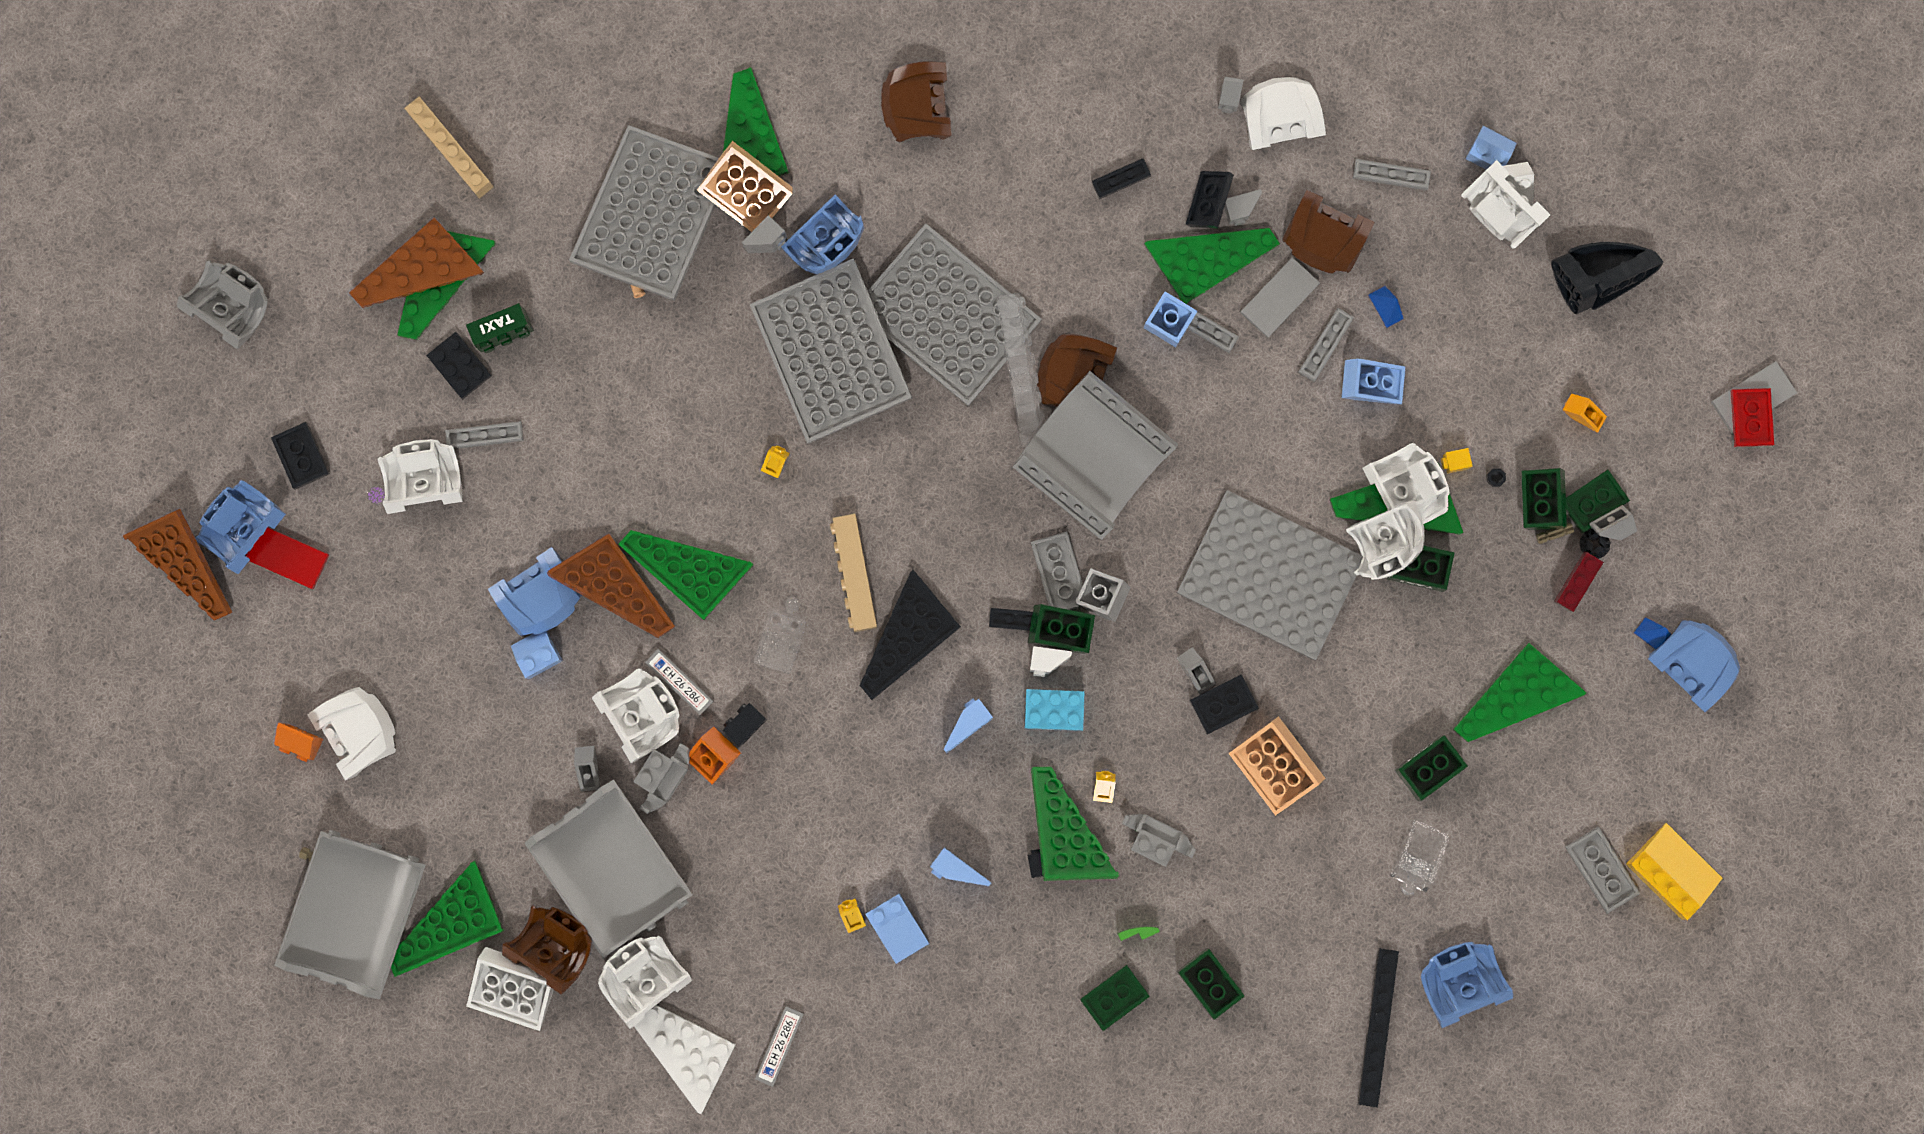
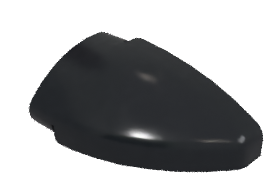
[1551,242,1664,314]

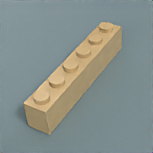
[404,97,494,199]
[830,514,877,632]

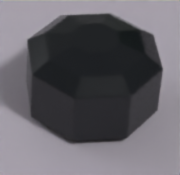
[1487,468,1506,487]

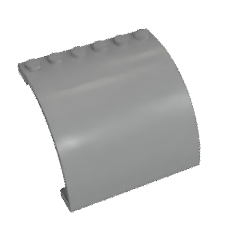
[1013,371,1178,540]

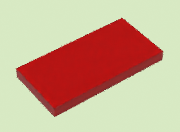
[246,527,329,590]

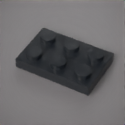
[1185,171,1234,228]
[426,332,492,400]
[271,422,330,490]
[1189,674,1259,735]

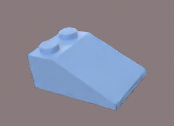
[1342,359,1405,404]
[944,698,993,753]
[930,848,991,886]
[866,893,929,964]

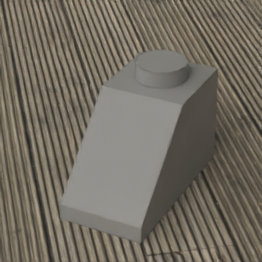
[1218,77,1243,113]
[1224,189,1262,226]
[1589,505,1637,540]
[1177,647,1216,694]
[574,746,600,791]

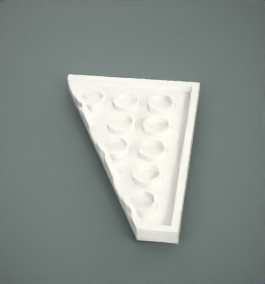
[634,1005,736,1114]

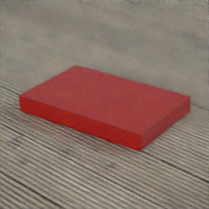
[1731,388,1774,447]

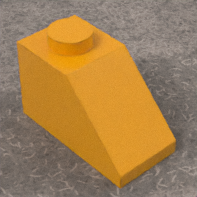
[1563,394,1607,433]

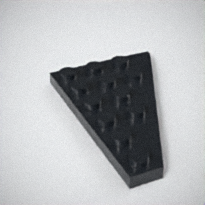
[859,570,961,700]

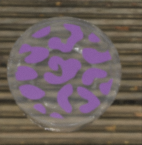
[367,486,385,505]

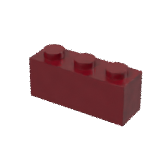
[1554,552,1604,612]

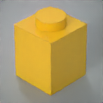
[1441,448,1473,474]

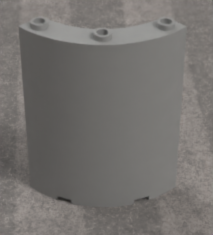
[524,780,693,958]
[274,830,426,999]

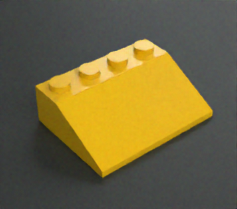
[1626,823,1723,920]

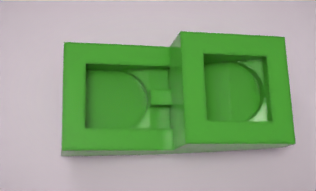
[1117,926,1160,941]

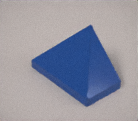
[1368,286,1404,328]
[1634,618,1672,649]

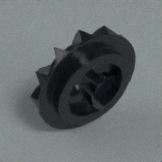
[1579,529,1611,559]

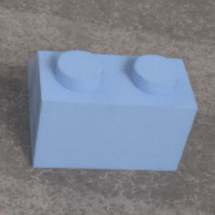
[1466,126,1517,170]
[1144,292,1197,347]
[511,631,563,679]

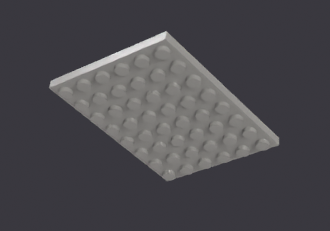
[569,125,719,301]
[868,223,1042,407]
[750,258,913,444]
[1177,490,1363,661]

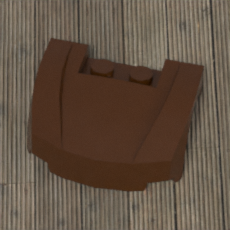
[881,61,952,143]
[1282,190,1375,274]
[1037,333,1117,407]
[502,906,592,995]

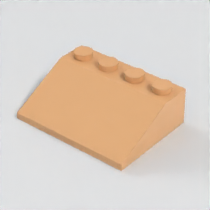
[697,141,793,232]
[1229,716,1325,816]

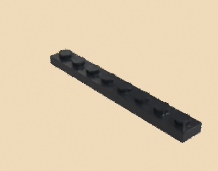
[1358,948,1399,1108]

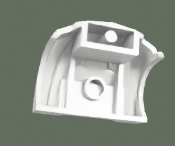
[1240,77,1326,150]
[1461,160,1550,248]
[378,439,462,514]
[1362,443,1450,524]
[1346,499,1424,579]
[592,669,679,763]
[307,687,396,780]
[598,936,692,1029]

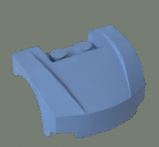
[781,195,864,274]
[195,480,286,574]
[488,547,583,636]
[1648,620,1740,712]
[1421,942,1513,1028]

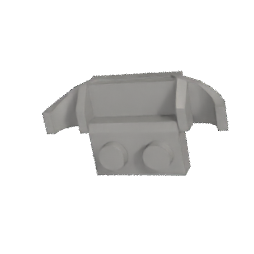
[633,743,690,814]
[1122,814,1196,867]

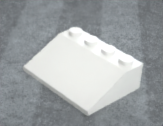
[467,947,554,1031]

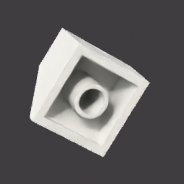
[1503,162,1534,206]
[1030,646,1072,677]

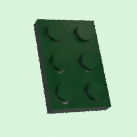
[1566,470,1630,533]
[1080,964,1150,1031]

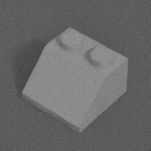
[742,215,788,253]
[1075,569,1131,622]

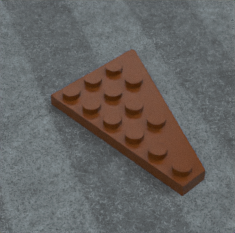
[349,217,484,308]
[123,509,232,621]
[547,534,675,638]

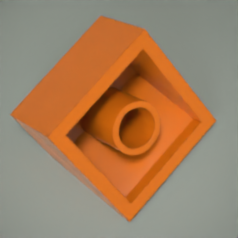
[274,723,323,762]
[689,726,741,785]

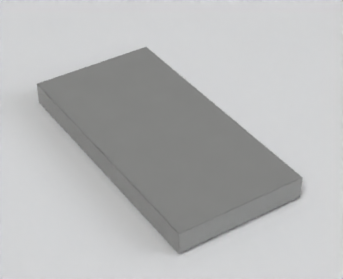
[1240,257,1320,338]
[1711,361,1797,434]
[1031,532,1083,610]
[1565,827,1641,914]

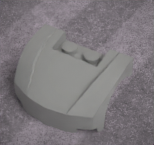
[177,261,268,349]

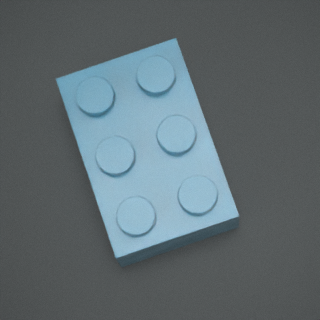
[1025,689,1085,731]

